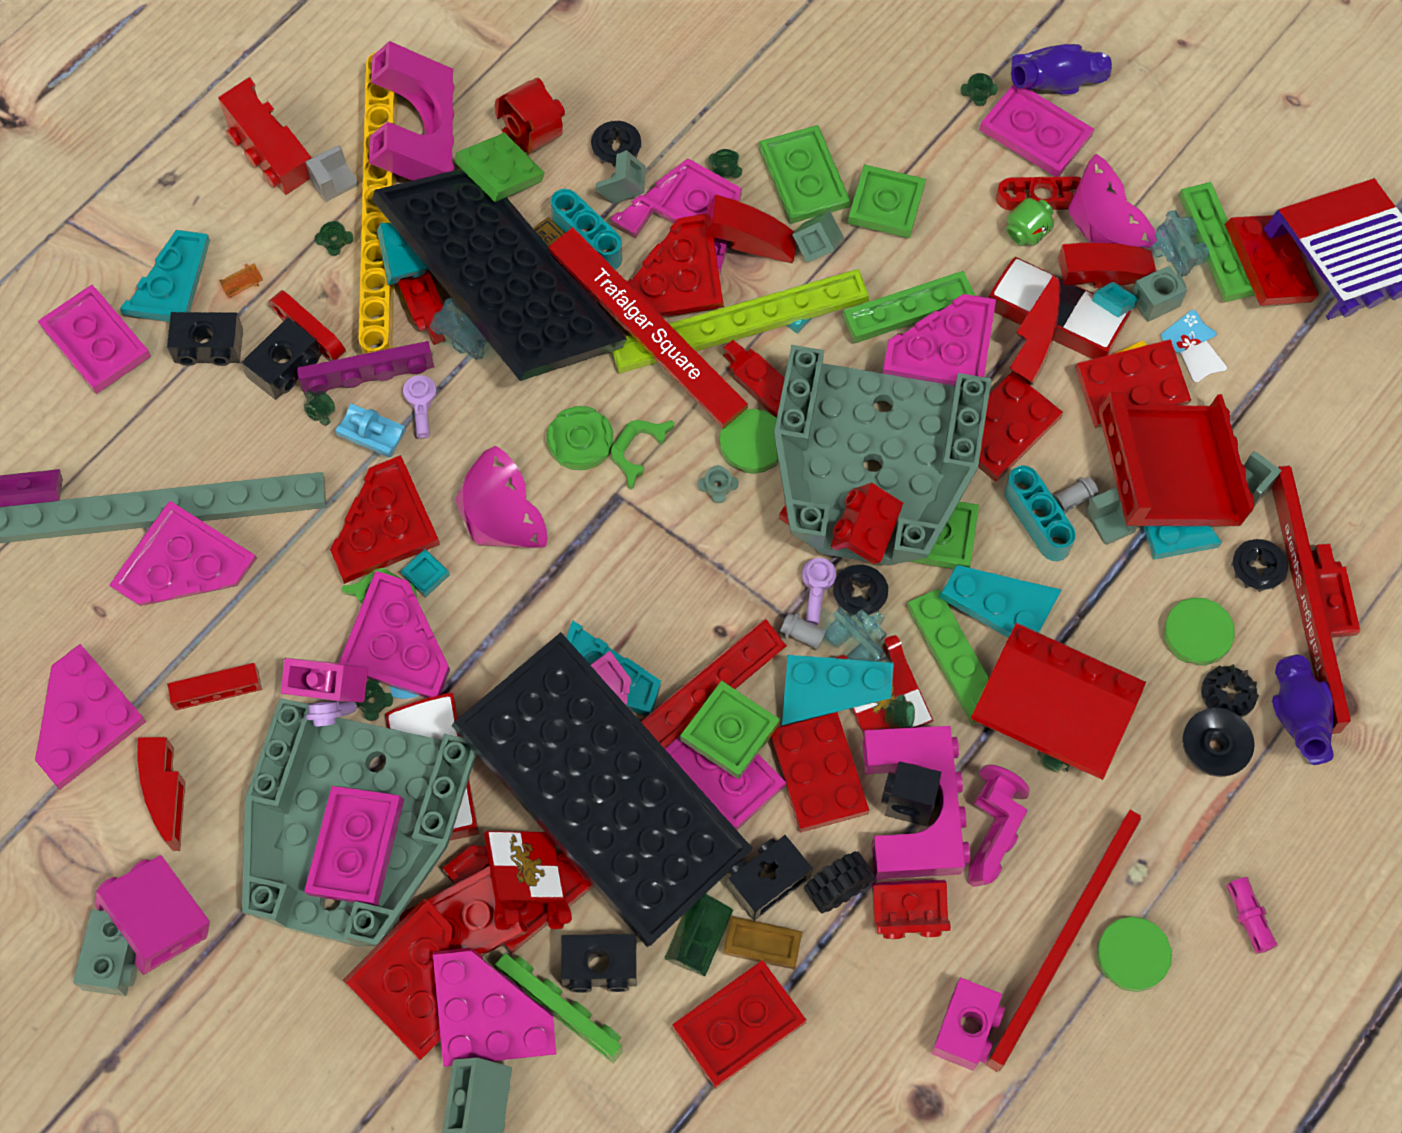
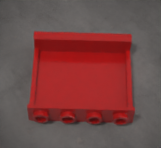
[1098,392,1254,526]

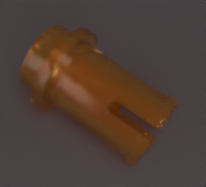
[219,263,263,299]

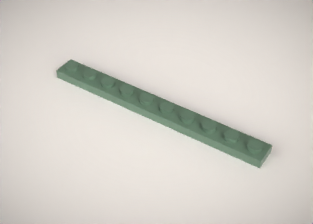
[0,472,327,543]

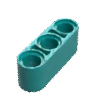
[550,188,623,270]
[1004,465,1076,562]

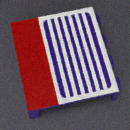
[1264,178,1402,320]

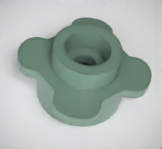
[698,465,739,503]

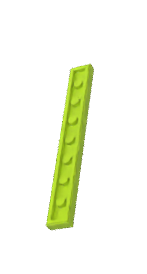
[612,269,869,374]

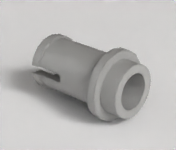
[1053,477,1098,514]
[780,613,827,650]

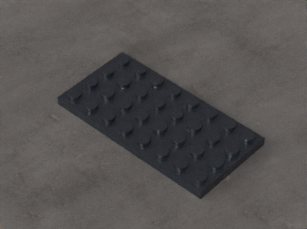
[372,169,627,381]
[451,632,753,947]

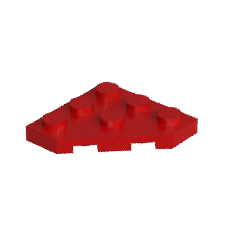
[628,213,724,317]
[330,455,440,584]
[443,845,594,954]
[342,899,452,1060]

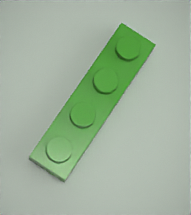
[1179,182,1255,303]
[842,271,976,343]
[907,588,989,725]
[495,953,623,1064]

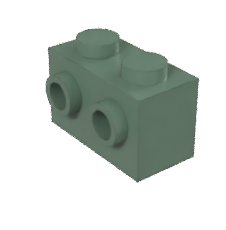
[73,910,137,997]
[442,1058,512,1133]

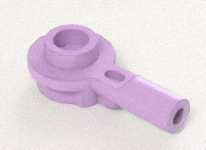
[403,375,436,439]
[802,558,836,625]
[306,701,357,726]

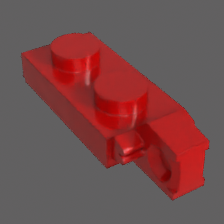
[397,271,447,345]
[723,340,785,418]
[1311,543,1360,638]

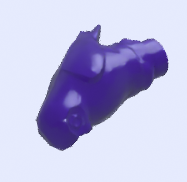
[1011,44,1112,94]
[1272,654,1334,765]

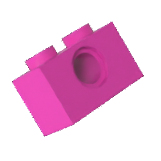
[281,658,368,702]
[931,977,1005,1071]

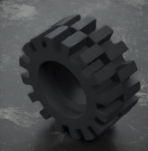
[804,851,875,914]

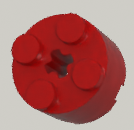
[494,78,565,154]

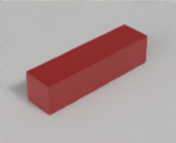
[167,663,262,711]

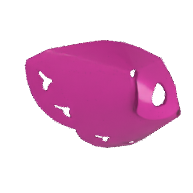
[1068,154,1160,248]
[455,446,548,548]

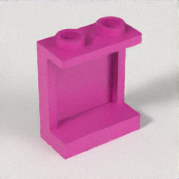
[95,855,210,975]

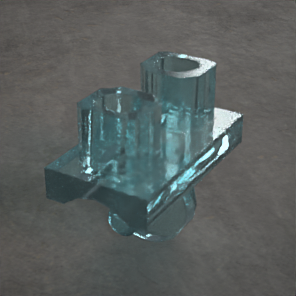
[1151,210,1210,277]
[430,298,487,360]
[824,607,887,662]

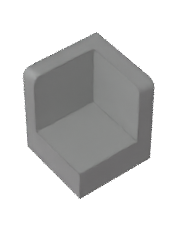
[306,145,358,202]

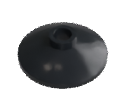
[1182,708,1255,777]

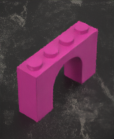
[369,41,455,180]
[862,726,970,880]

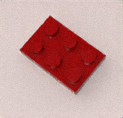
[1225,215,1319,306]
[1075,339,1191,428]
[978,371,1063,482]
[770,712,869,833]
[399,867,527,956]
[672,960,807,1089]

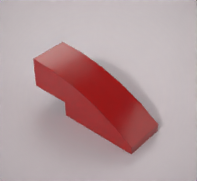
[705,194,796,264]
[1058,243,1156,289]
[1009,276,1060,384]
[137,737,186,851]

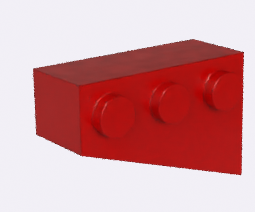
[218,77,312,195]

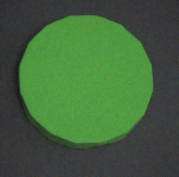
[547,406,613,470]
[719,409,778,474]
[1164,598,1235,666]
[1096,917,1172,992]

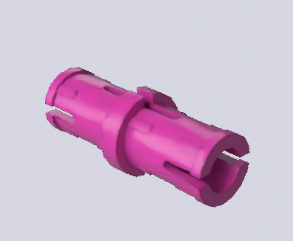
[1226,877,1278,954]

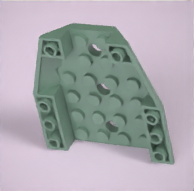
[774,345,991,566]
[242,698,476,947]

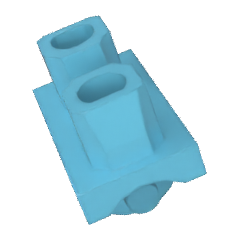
[335,403,406,458]

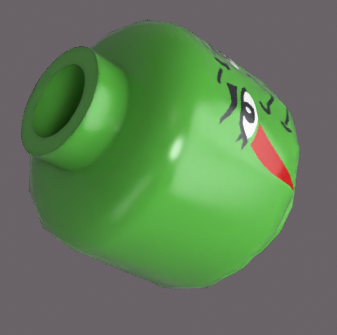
[1006,198,1054,246]

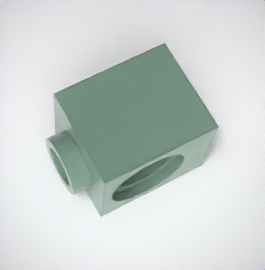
[1132,265,1187,322]

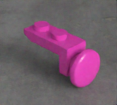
[968,764,1030,887]

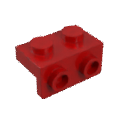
[830,482,904,565]
[872,880,951,939]

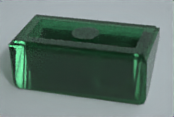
[665,894,733,976]

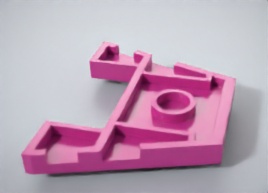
[610,158,742,275]

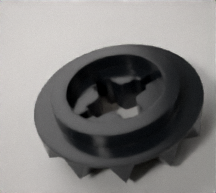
[591,121,641,167]
[1231,539,1288,592]
[833,564,888,618]
[1201,664,1259,718]

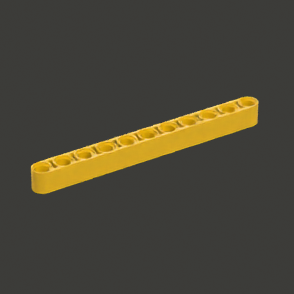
[359,52,398,354]

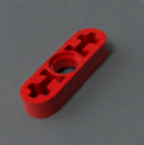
[996,176,1081,211]
[268,290,346,361]

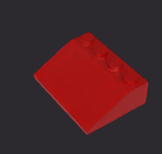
[970,623,1146,780]

